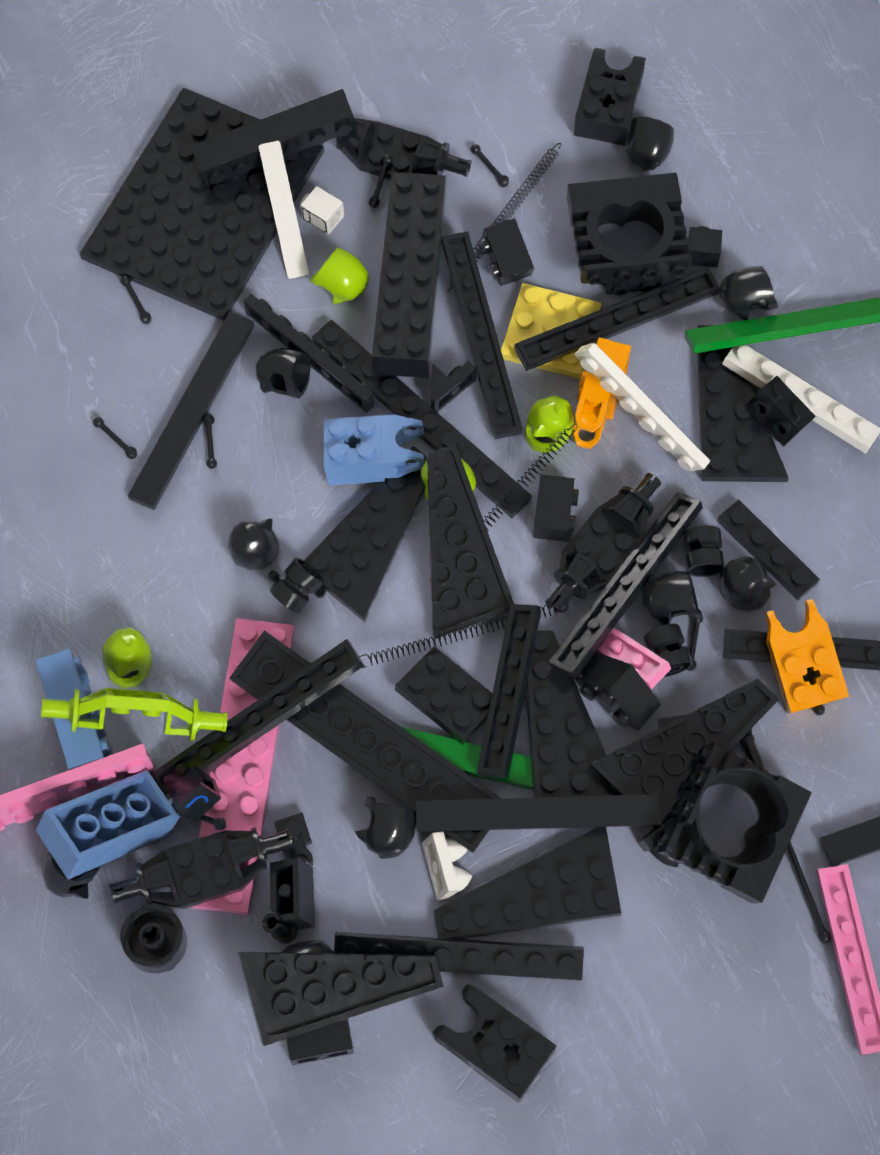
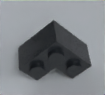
[575,652,661,730]

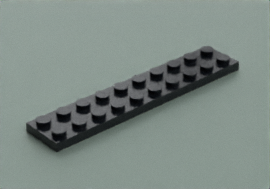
[229,630,502,854]

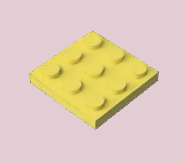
[501,283,602,379]

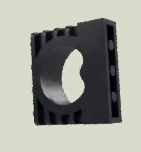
[567,172,692,296]
[657,742,812,904]

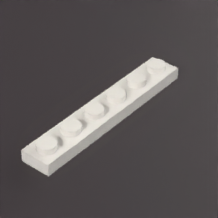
[574,343,710,471]
[722,345,880,454]

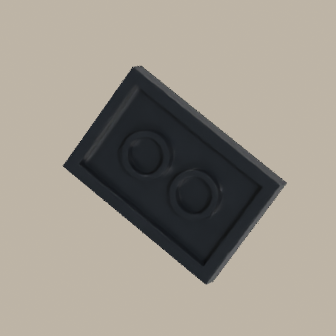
[395,647,492,745]

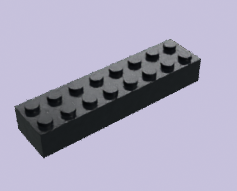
[372,172,446,378]

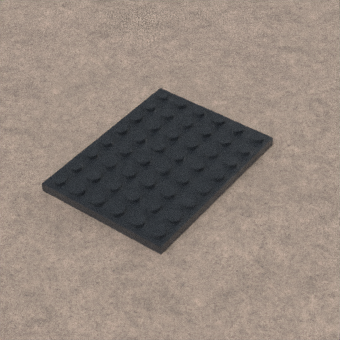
[80,88,324,321]

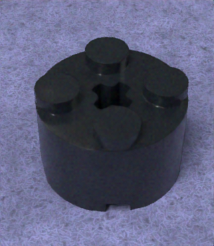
[120,904,187,973]

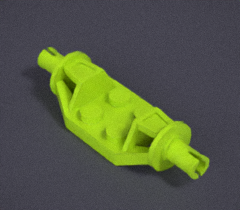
[41,688,227,741]

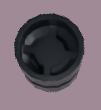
[683,525,724,577]
[270,557,325,613]
[643,624,693,677]

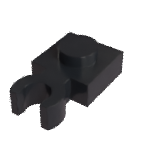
[274,812,314,866]

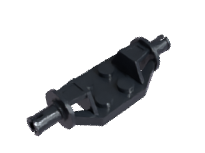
[336,118,472,180]
[545,473,661,613]
[109,827,294,909]

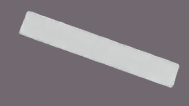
[259,141,309,279]

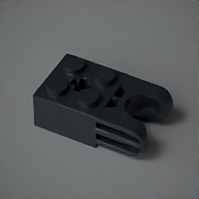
[574,47,646,146]
[431,985,557,1103]

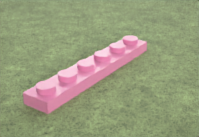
[816,864,880,1056]

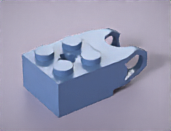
[324,414,425,486]

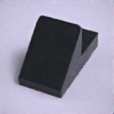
[431,361,476,412]

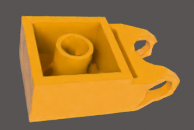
[573,337,632,450]
[765,599,849,713]

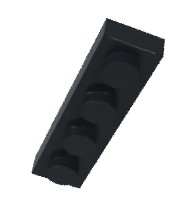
[717,499,820,601]

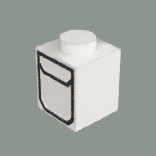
[300,186,344,235]

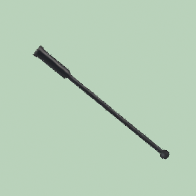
[740,735,831,943]

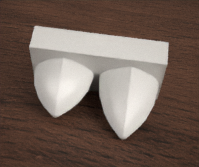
[421,831,472,901]

